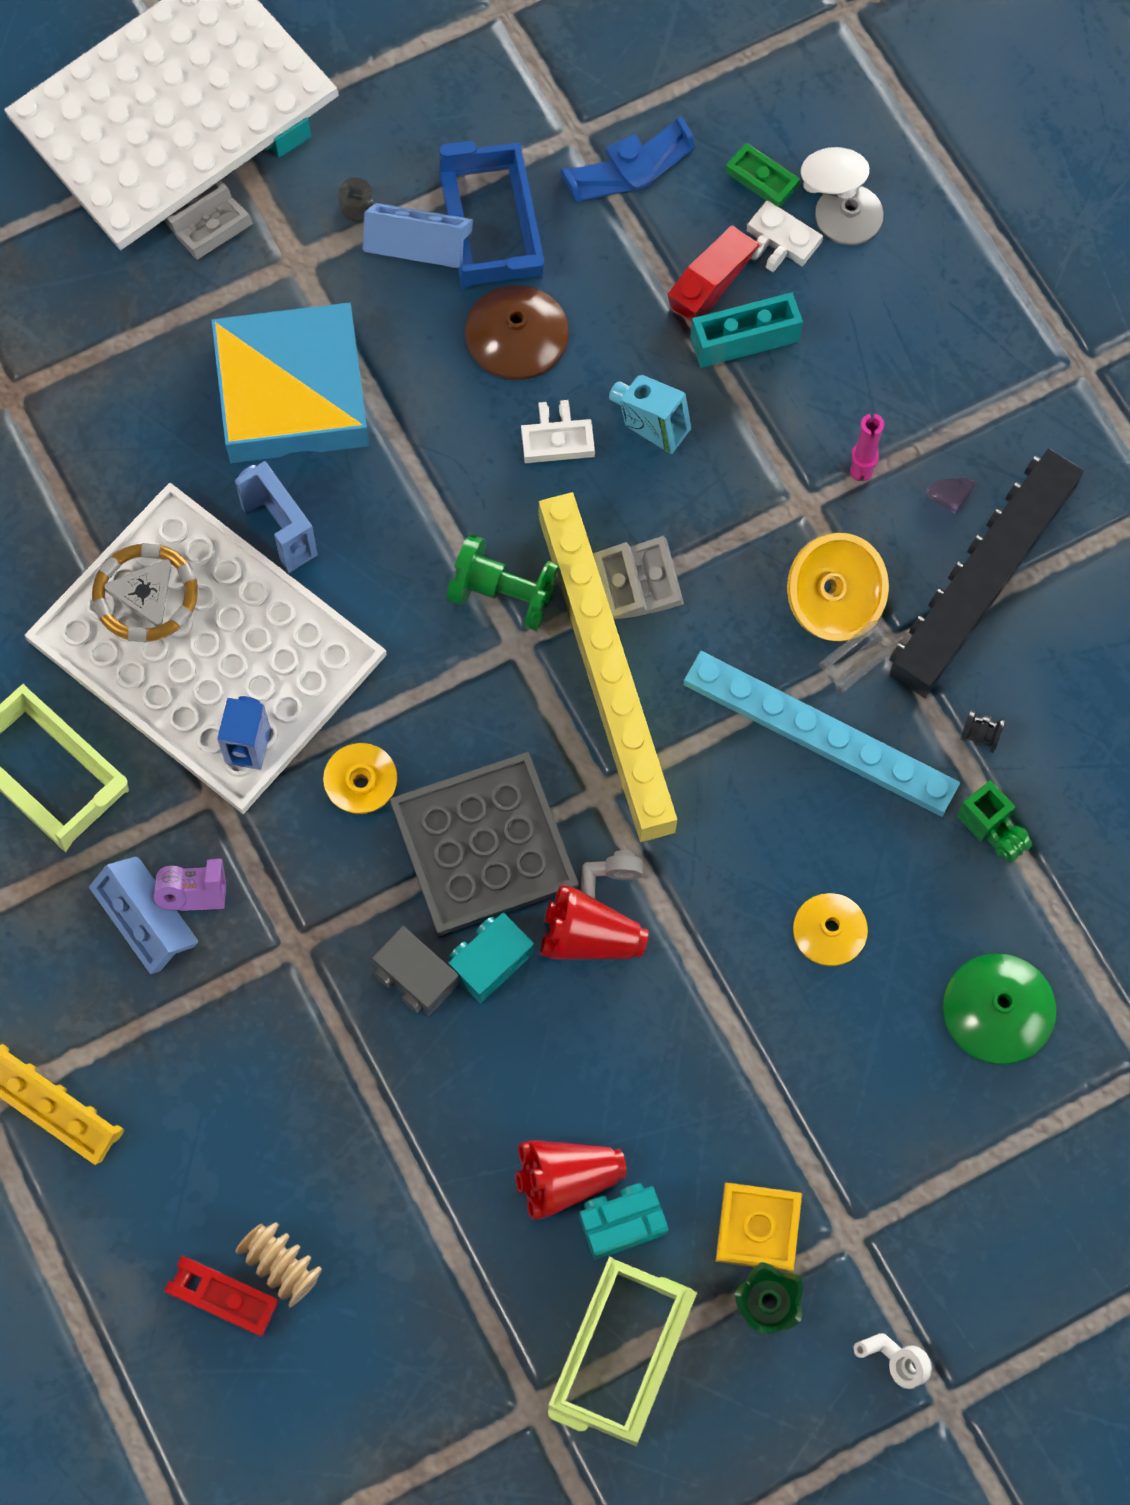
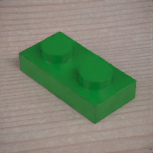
[725,142,800,208]

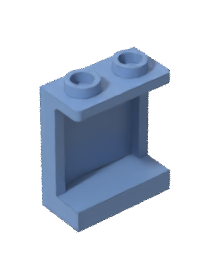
[235,461,318,573]

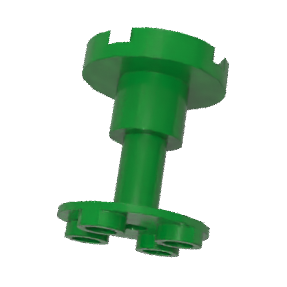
[447,534,559,632]

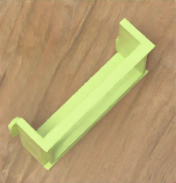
[0,684,129,853]
[548,1256,697,1446]

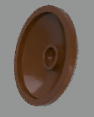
[465,285,568,380]

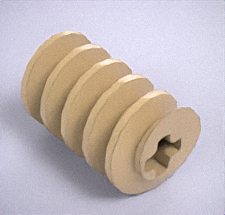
[235,1222,322,1308]

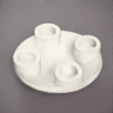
[801,147,869,199]

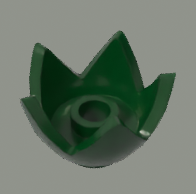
[735,1262,803,1334]

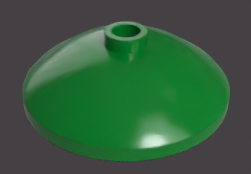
[943,953,1056,1065]

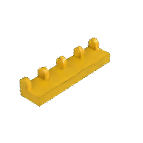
[0,1044,124,1165]

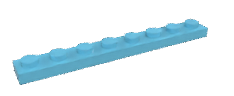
[683,651,960,817]

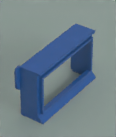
[439,141,545,291]

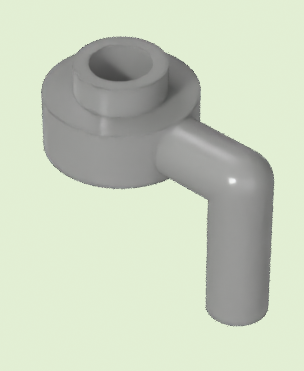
[580,850,643,899]

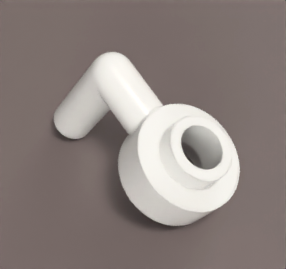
[853,1333,931,1389]

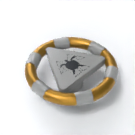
[92,543,198,643]

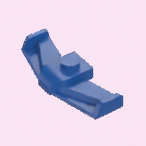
[561,116,695,202]

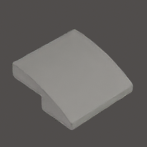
[164,180,253,260]
[593,536,684,620]

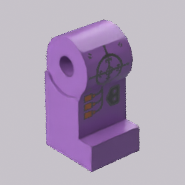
[154,859,227,911]

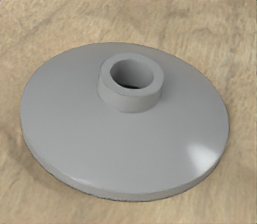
[815,186,883,245]

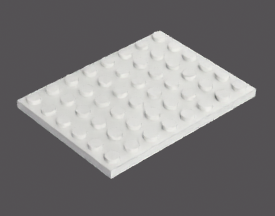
[4,0,339,251]
[24,483,386,814]

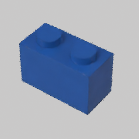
[217,696,271,770]

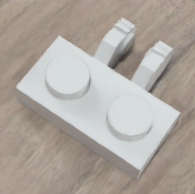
[747,200,823,272]
[521,400,595,463]

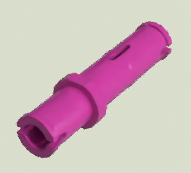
[850,414,884,481]

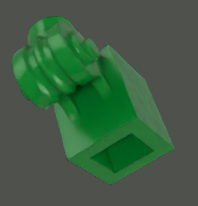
[957,780,1032,863]

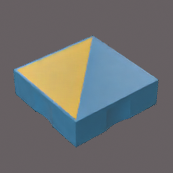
[211,302,369,463]

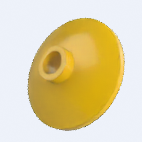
[323,743,397,814]
[793,893,868,966]

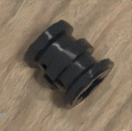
[960,710,1005,753]

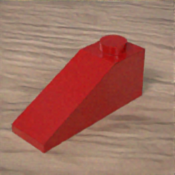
[667,226,760,322]

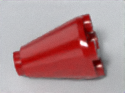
[540,885,648,960]
[515,1140,627,1220]

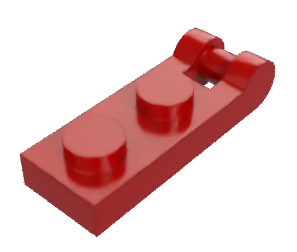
[164,1256,279,1337]

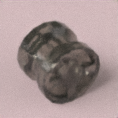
[338,178,373,221]

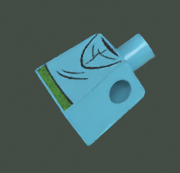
[609,375,691,454]

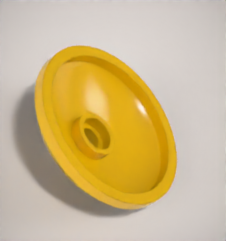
[787,533,889,641]

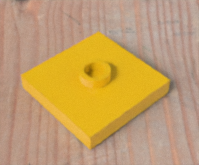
[715,1183,802,1272]

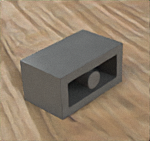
[372,926,460,1016]

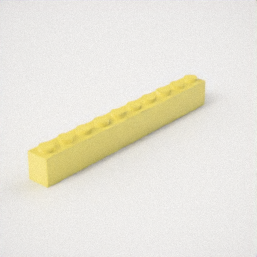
[539,492,677,843]

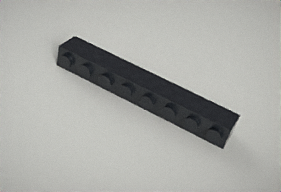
[889,448,1084,698]

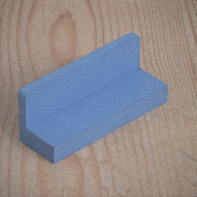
[363,203,473,268]
[89,857,198,975]

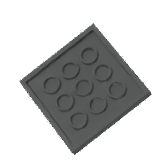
[390,752,579,937]

